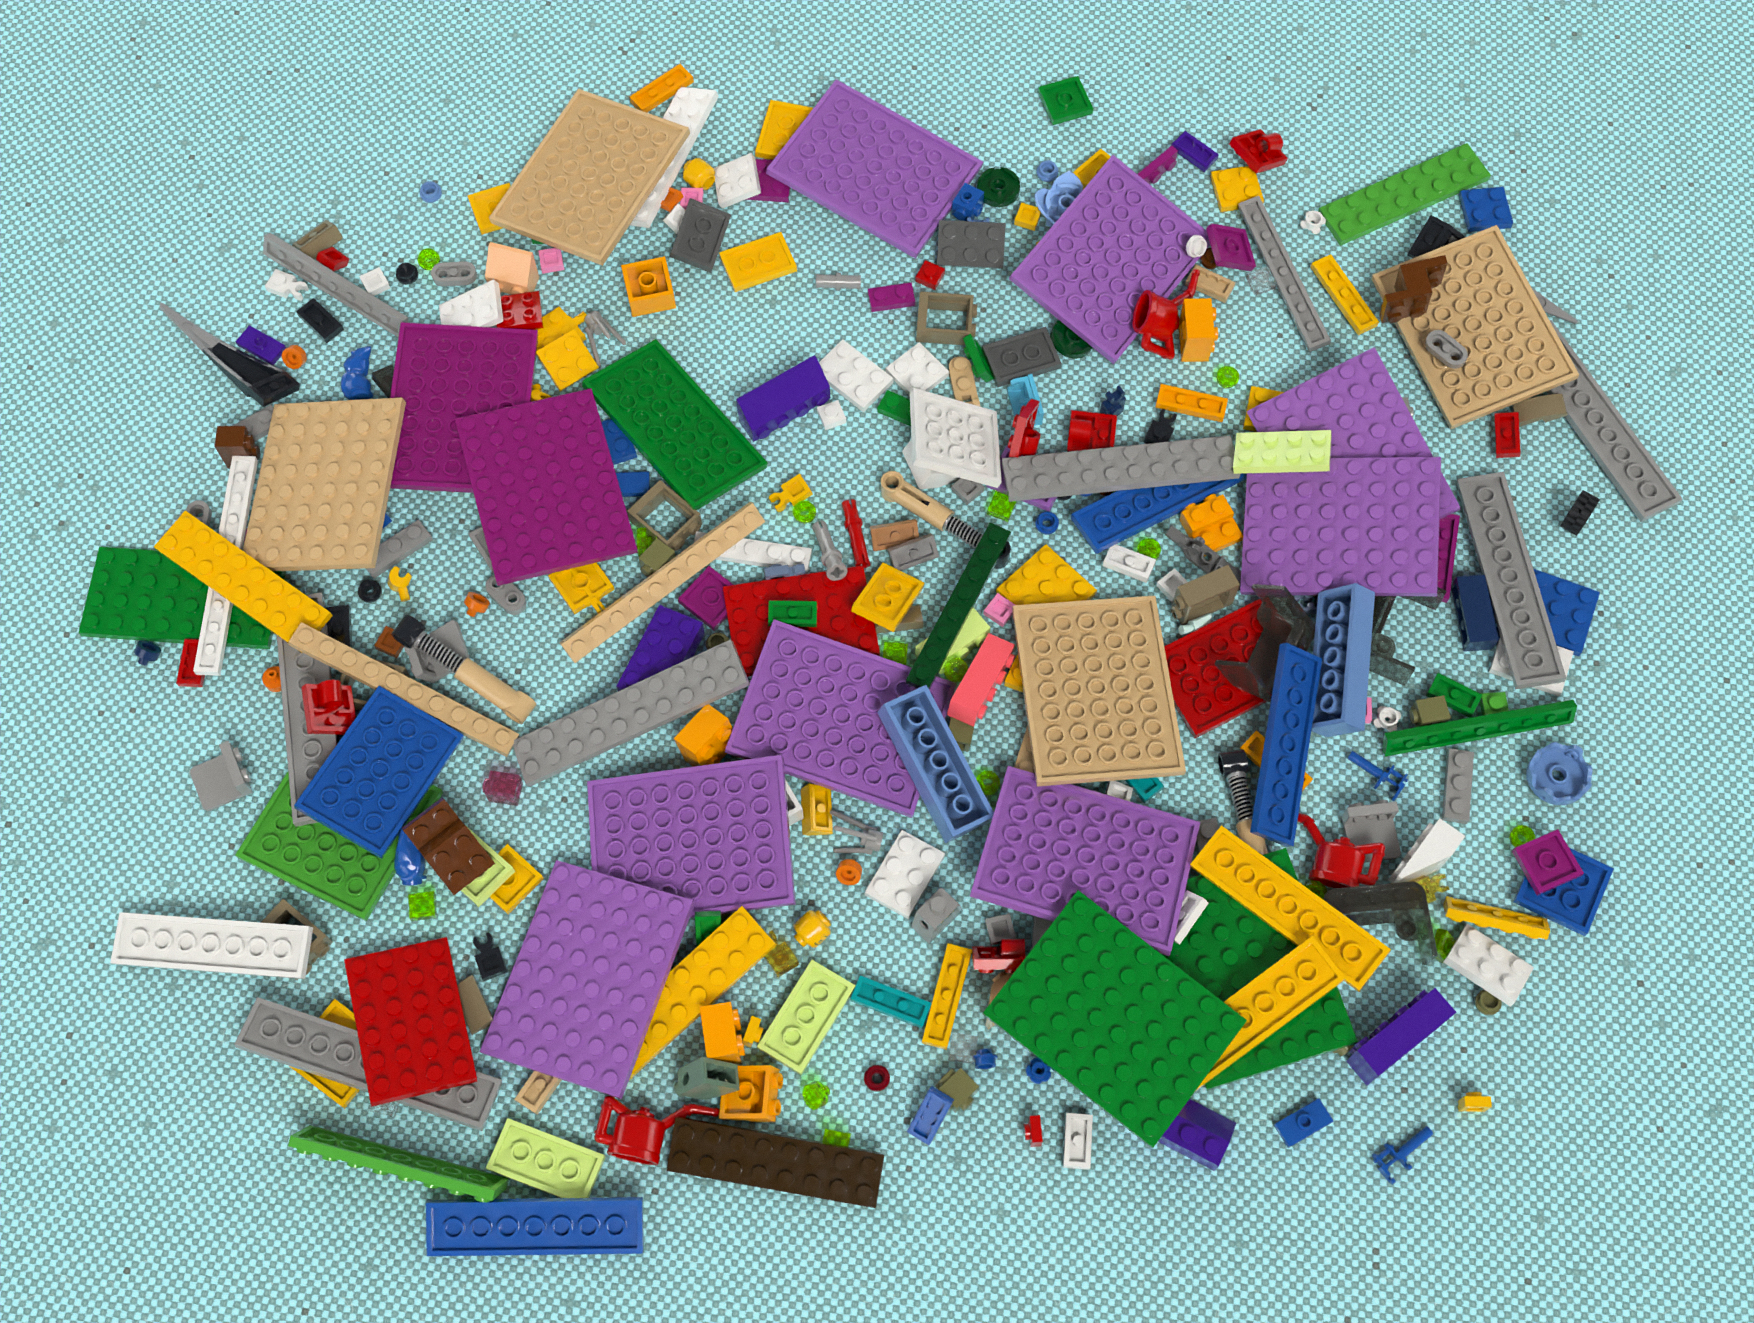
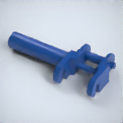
[1347,751,1408,801]
[1372,1126,1433,1185]

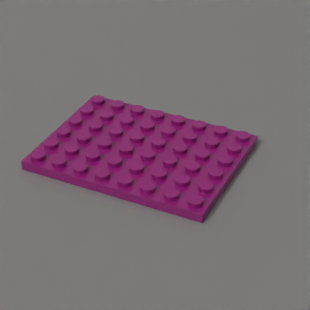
[390,322,538,493]
[455,388,637,586]

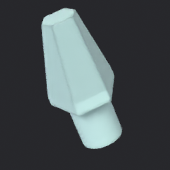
[1178,613,1212,635]

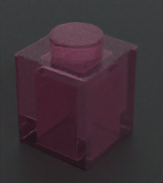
[483,770,523,806]

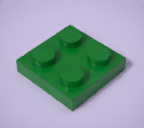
[1038,76,1094,125]

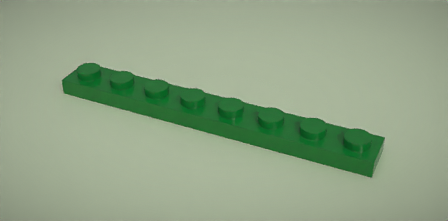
[1382,700,1577,757]

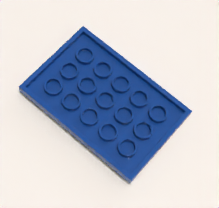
[294,686,464,859]

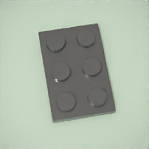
[669,198,731,273]
[937,220,1006,269]
[982,327,1062,388]

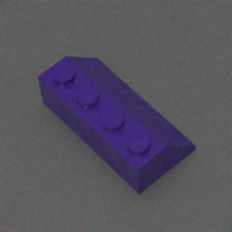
[736,355,831,442]
[1158,1099,1236,1171]

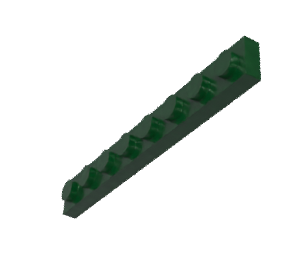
[906,522,1011,690]

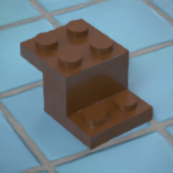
[1379,255,1448,323]
[401,797,495,895]

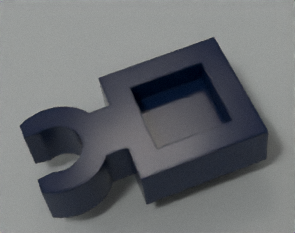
[1100,386,1126,416]

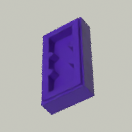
[1171,131,1219,172]
[235,325,286,366]

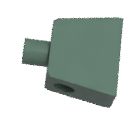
[674,1057,740,1100]

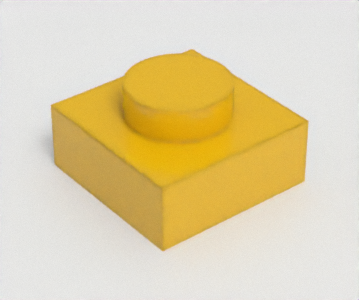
[1014,202,1042,231]
[743,1016,764,1048]
[1458,1092,1492,1112]

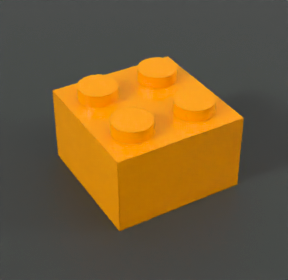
[621,256,676,317]
[1178,298,1218,362]
[674,704,733,767]
[700,1002,745,1065]

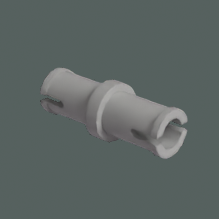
[816,273,861,291]

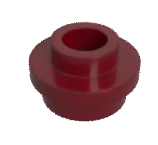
[864,1065,890,1092]

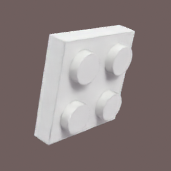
[714,153,761,209]
[885,342,950,396]

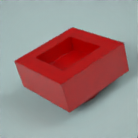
[316,247,349,271]
[915,260,945,290]
[1024,1115,1043,1147]

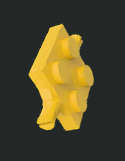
[534,307,587,351]
[548,563,615,615]

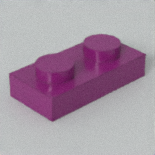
[868,282,915,312]

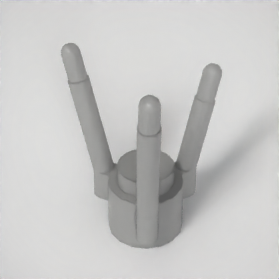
[584,311,626,368]
[830,810,883,855]

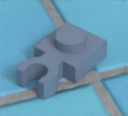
[764,564,806,580]

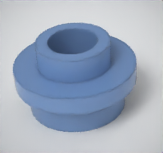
[1037,160,1058,182]
[420,181,442,203]

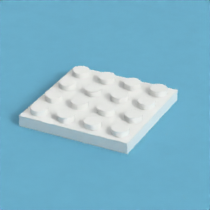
[910,388,1002,488]

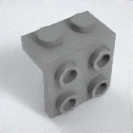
[404,620,470,683]
[190,741,253,811]
[1341,800,1401,863]

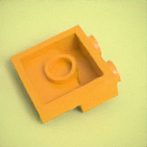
[1179,494,1243,557]
[719,1065,783,1122]

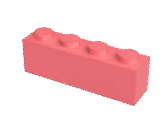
[947,633,1016,727]

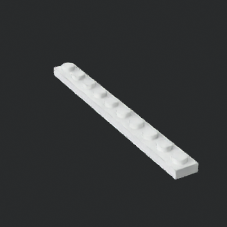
[193,456,258,676]

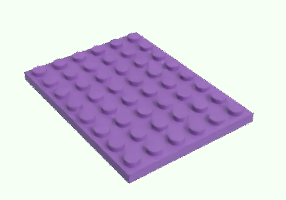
[766,79,983,259]
[1009,155,1210,364]
[1247,347,1460,519]
[1240,457,1441,596]
[725,620,957,818]
[587,755,796,918]
[970,766,1200,956]
[480,860,695,1099]

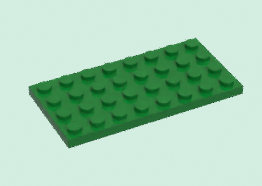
[582,339,768,510]
[78,547,286,650]

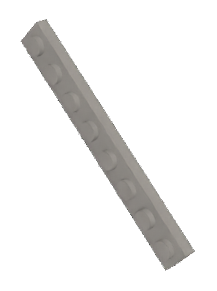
[1238,196,1331,352]
[263,233,408,337]

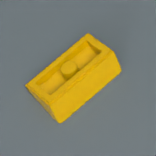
[801,783,833,836]

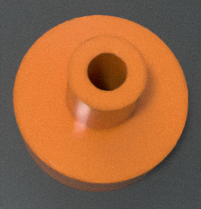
[282,345,307,369]
[464,592,490,617]
[262,666,281,692]
[836,859,862,885]

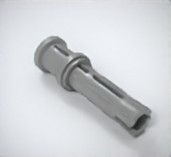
[812,521,848,581]

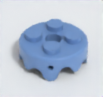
[1526,742,1593,805]

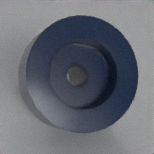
[134,640,161,666]

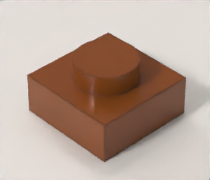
[374,626,404,658]

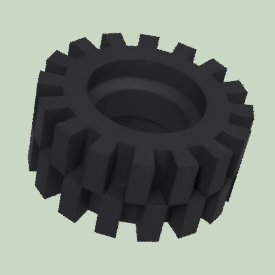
[1560,490,1600,536]

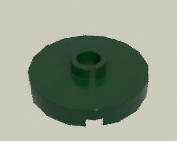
[977,167,1020,208]
[1050,320,1092,359]

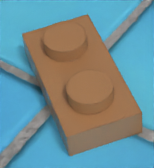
[870,519,919,551]

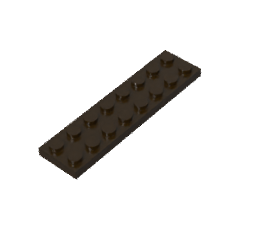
[667,1116,885,1208]

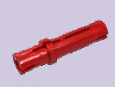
[841,499,871,568]

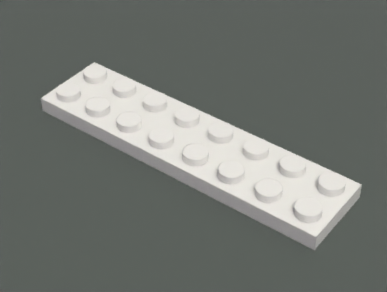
[630,87,719,228]
[110,912,313,979]

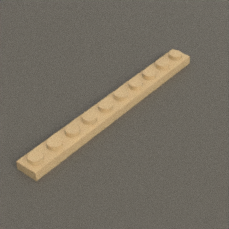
[560,502,765,663]
[288,622,519,757]

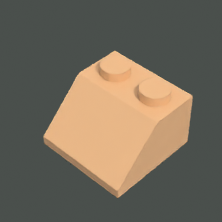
[485,242,540,295]

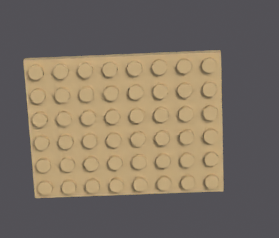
[489,89,690,266]
[1371,225,1579,430]
[243,398,406,571]
[1012,596,1186,786]

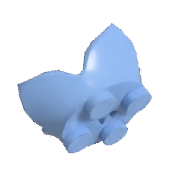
[1034,171,1083,228]

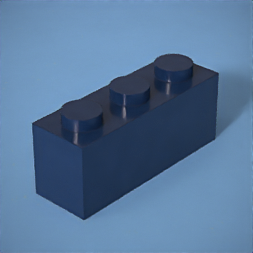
[1451,575,1500,652]

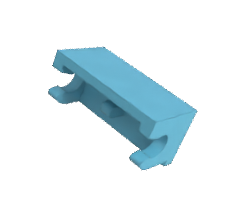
[1007,374,1044,426]

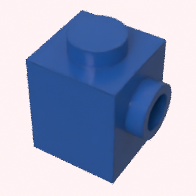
[951,183,984,221]

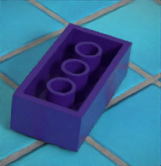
[616,605,705,691]
[1346,988,1457,1086]

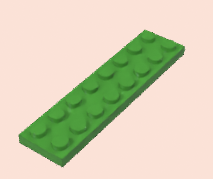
[1318,143,1491,246]
[288,1125,509,1202]

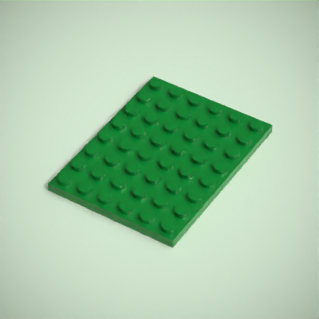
[1162,848,1358,1091]
[983,890,1247,1148]

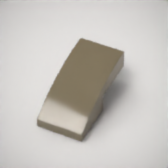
[1513,393,1568,427]

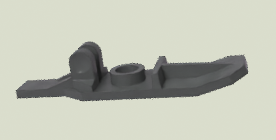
[1165,525,1241,591]

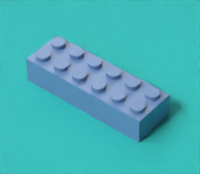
[1311,583,1375,737]
[877,685,994,844]

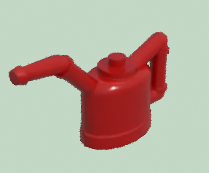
[1133,269,1200,360]
[1297,813,1385,892]
[594,1096,720,1166]

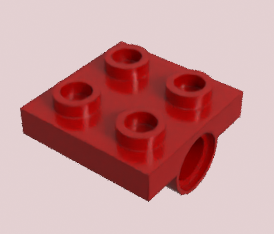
[1229,129,1288,174]
[497,291,543,330]
[1008,399,1041,458]
[1067,410,1117,452]
[301,680,356,735]
[972,939,1026,973]

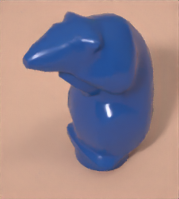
[341,346,373,400]
[394,822,427,885]

